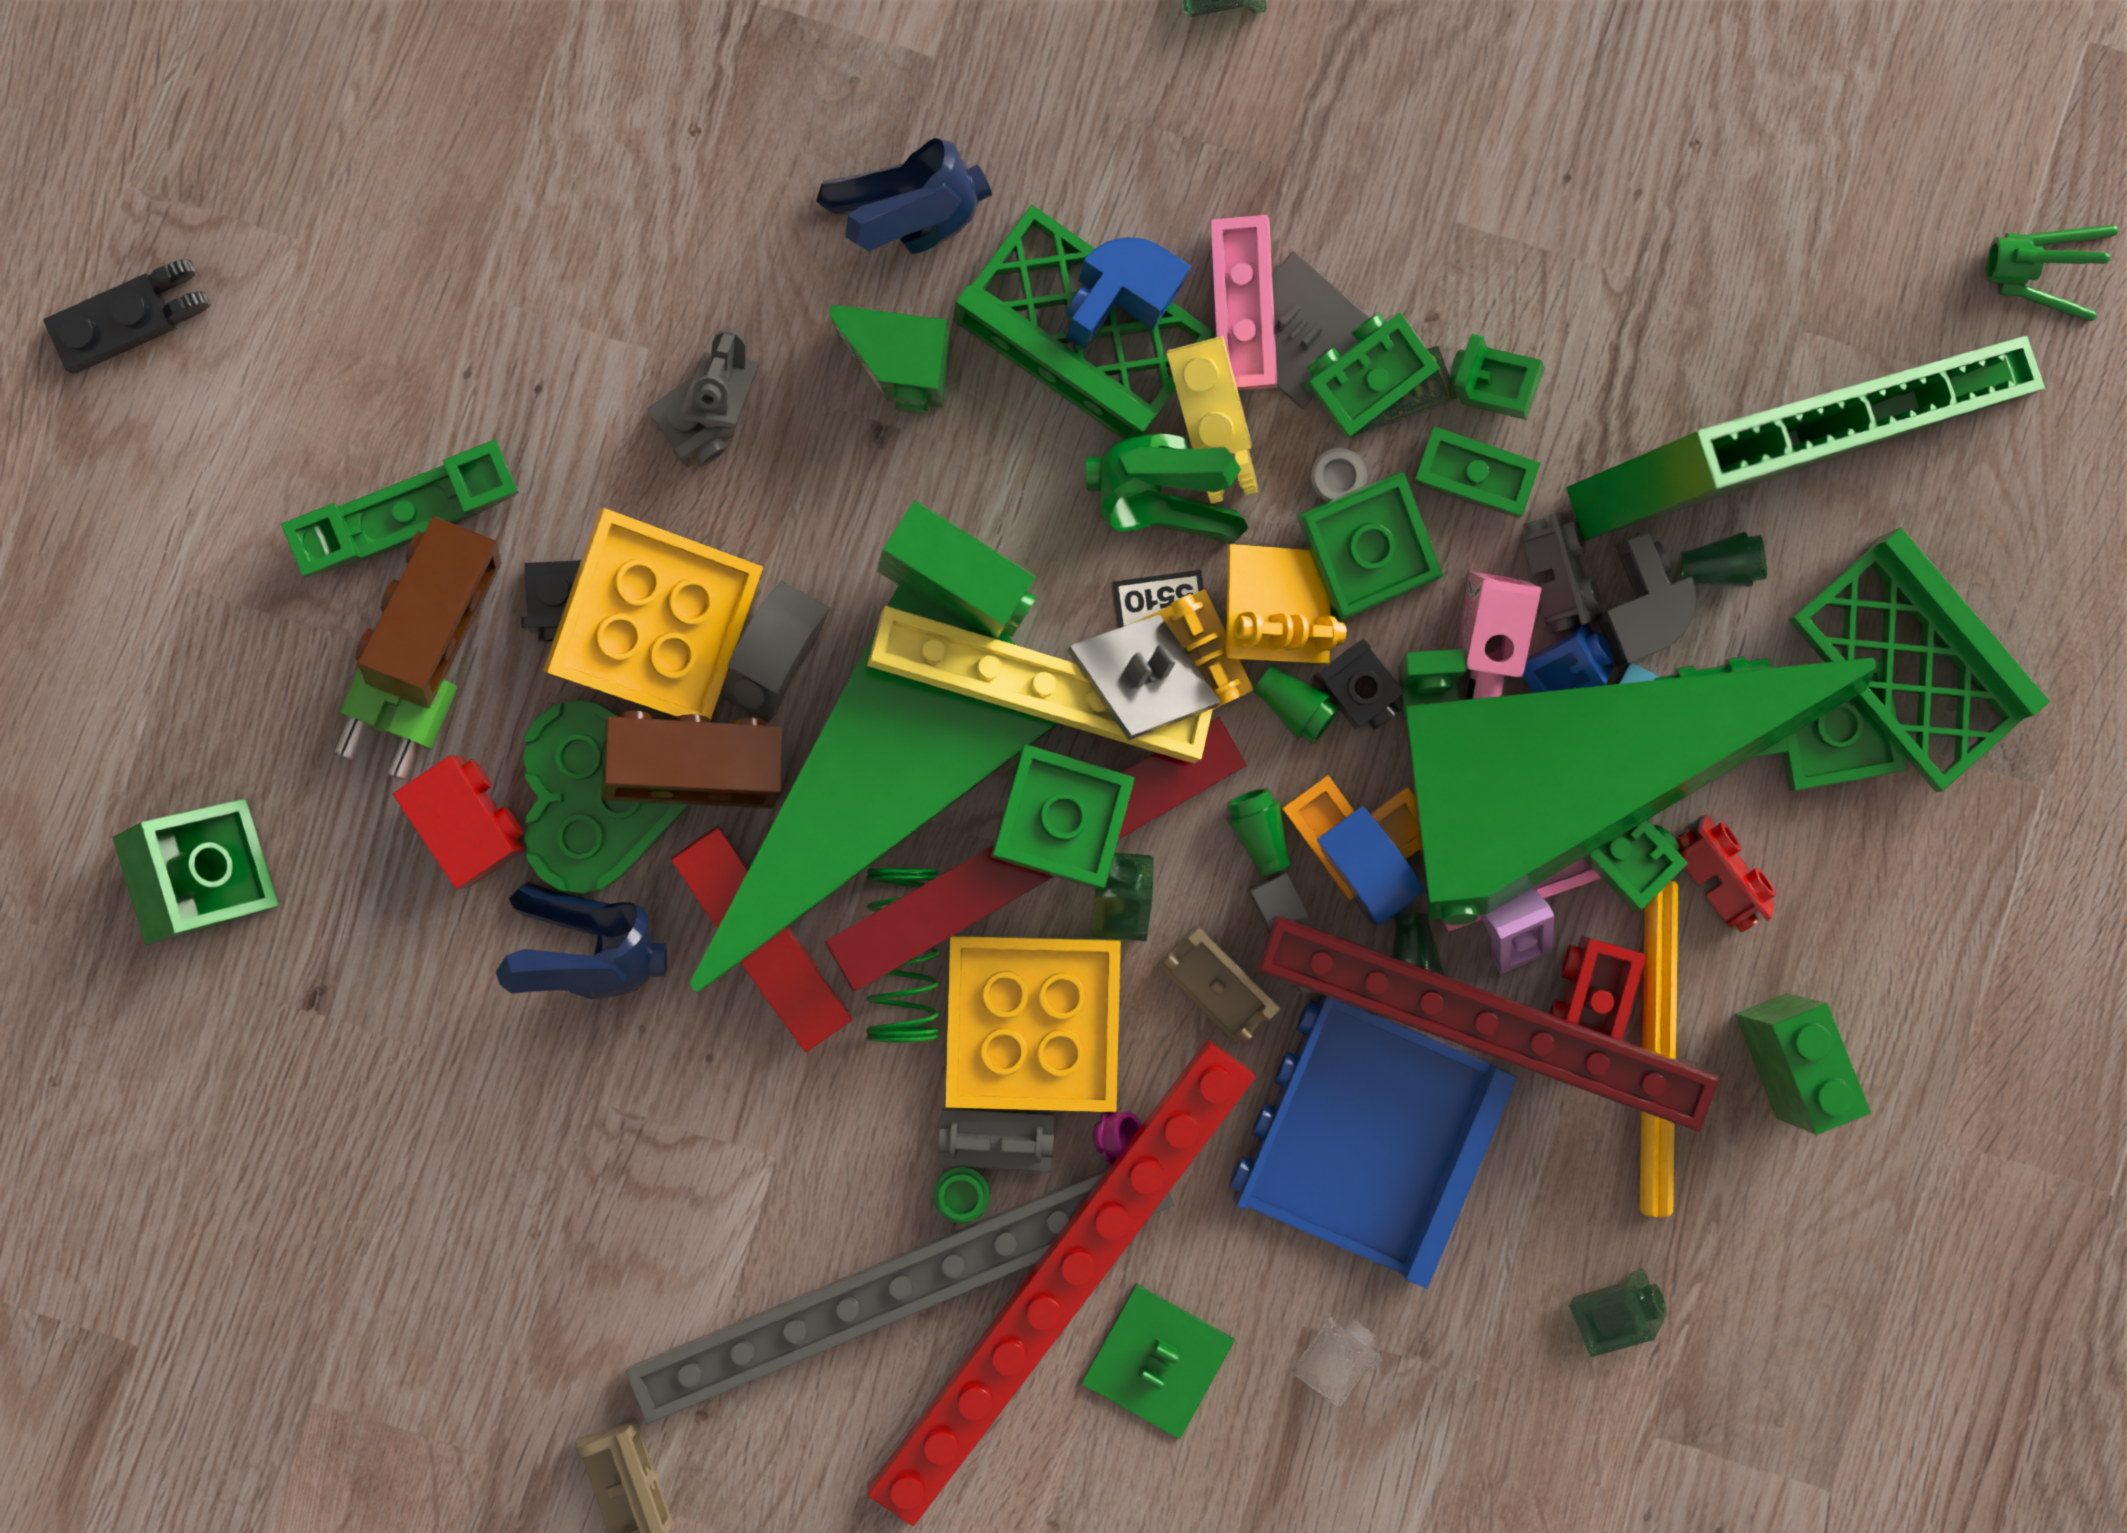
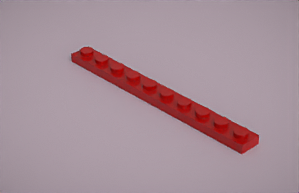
[867,1039,1256,1527]

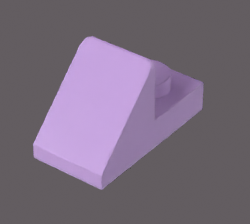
[1480,887,1555,975]

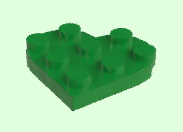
[523,700,692,894]

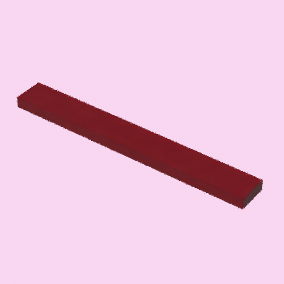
[825,717,1247,992]
[1257,915,1720,1132]

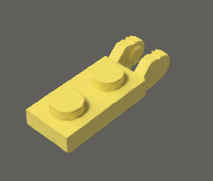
[1167,336,1258,504]

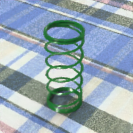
[866,868,939,1043]

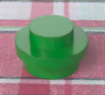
[933,1167,990,1224]

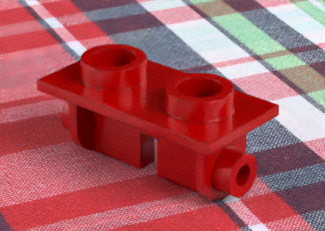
[1675,813,1776,933]

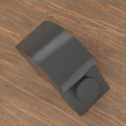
[1596,532,1696,667]
[719,580,831,723]

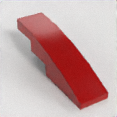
[671,825,852,1053]

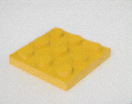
[543,508,763,721]
[946,935,1121,1112]

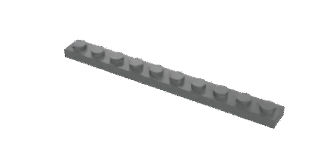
[625,1167,1175,1424]

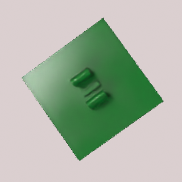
[1081,1283,1235,1439]

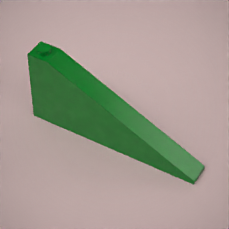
[1566,335,2045,541]
[689,585,1060,994]
[1406,657,1876,925]

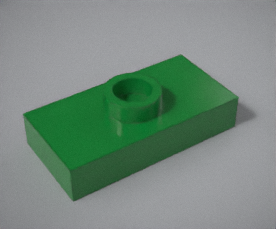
[1412,426,1541,519]

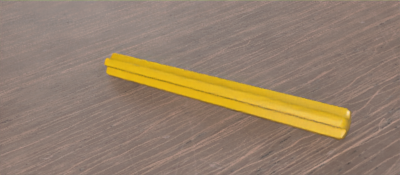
[1640,880,1679,1218]

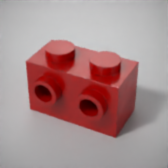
[392,755,525,889]
[1549,935,1647,1040]

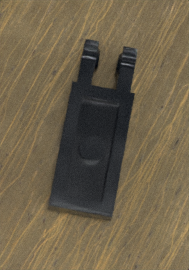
[43,259,211,374]

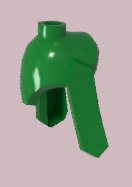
[1086,434,1248,544]

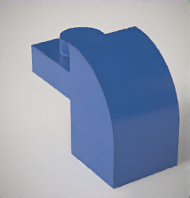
[1066,237,1192,349]
[1317,806,1425,926]

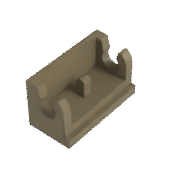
[1156,925,1280,1045]
[575,1418,674,1533]

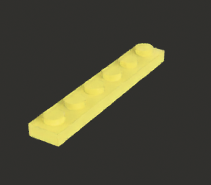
[867,606,1213,764]

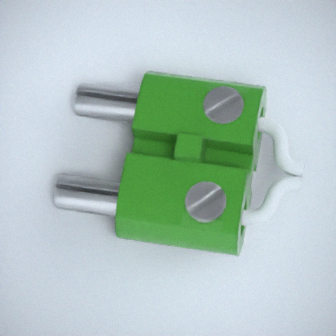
[335,667,458,780]

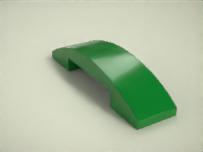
[281,439,519,578]

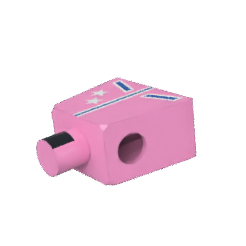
[1457,571,1541,700]

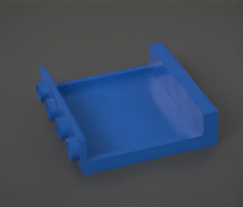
[1229,994,1518,1289]

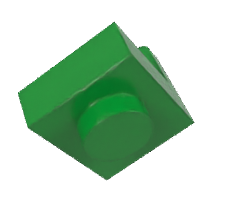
[1450,334,1544,420]

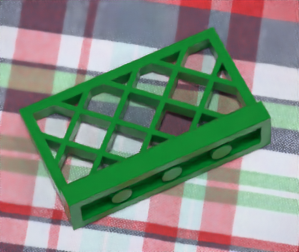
[953,204,1216,439]
[1788,527,2050,792]

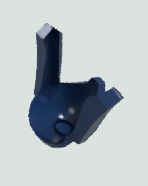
[816,138,992,254]
[496,882,667,999]

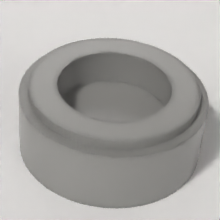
[1309,448,1367,503]

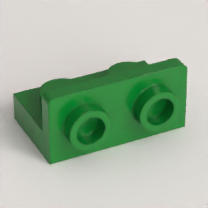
[1300,312,1440,438]
[1583,820,1688,912]

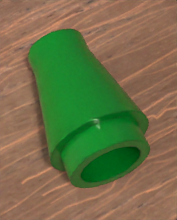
[1253,665,1340,744]
[1226,787,1291,876]

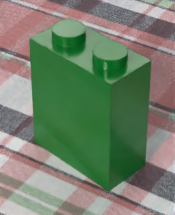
[877,500,1037,639]
[1735,993,1872,1135]

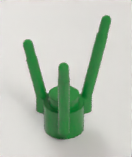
[1986,225,2119,321]

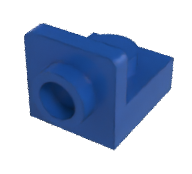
[1523,623,1614,693]

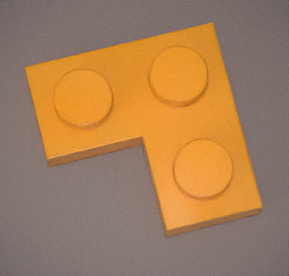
[1281,775,1420,900]

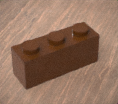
[355,516,502,709]
[601,711,782,808]

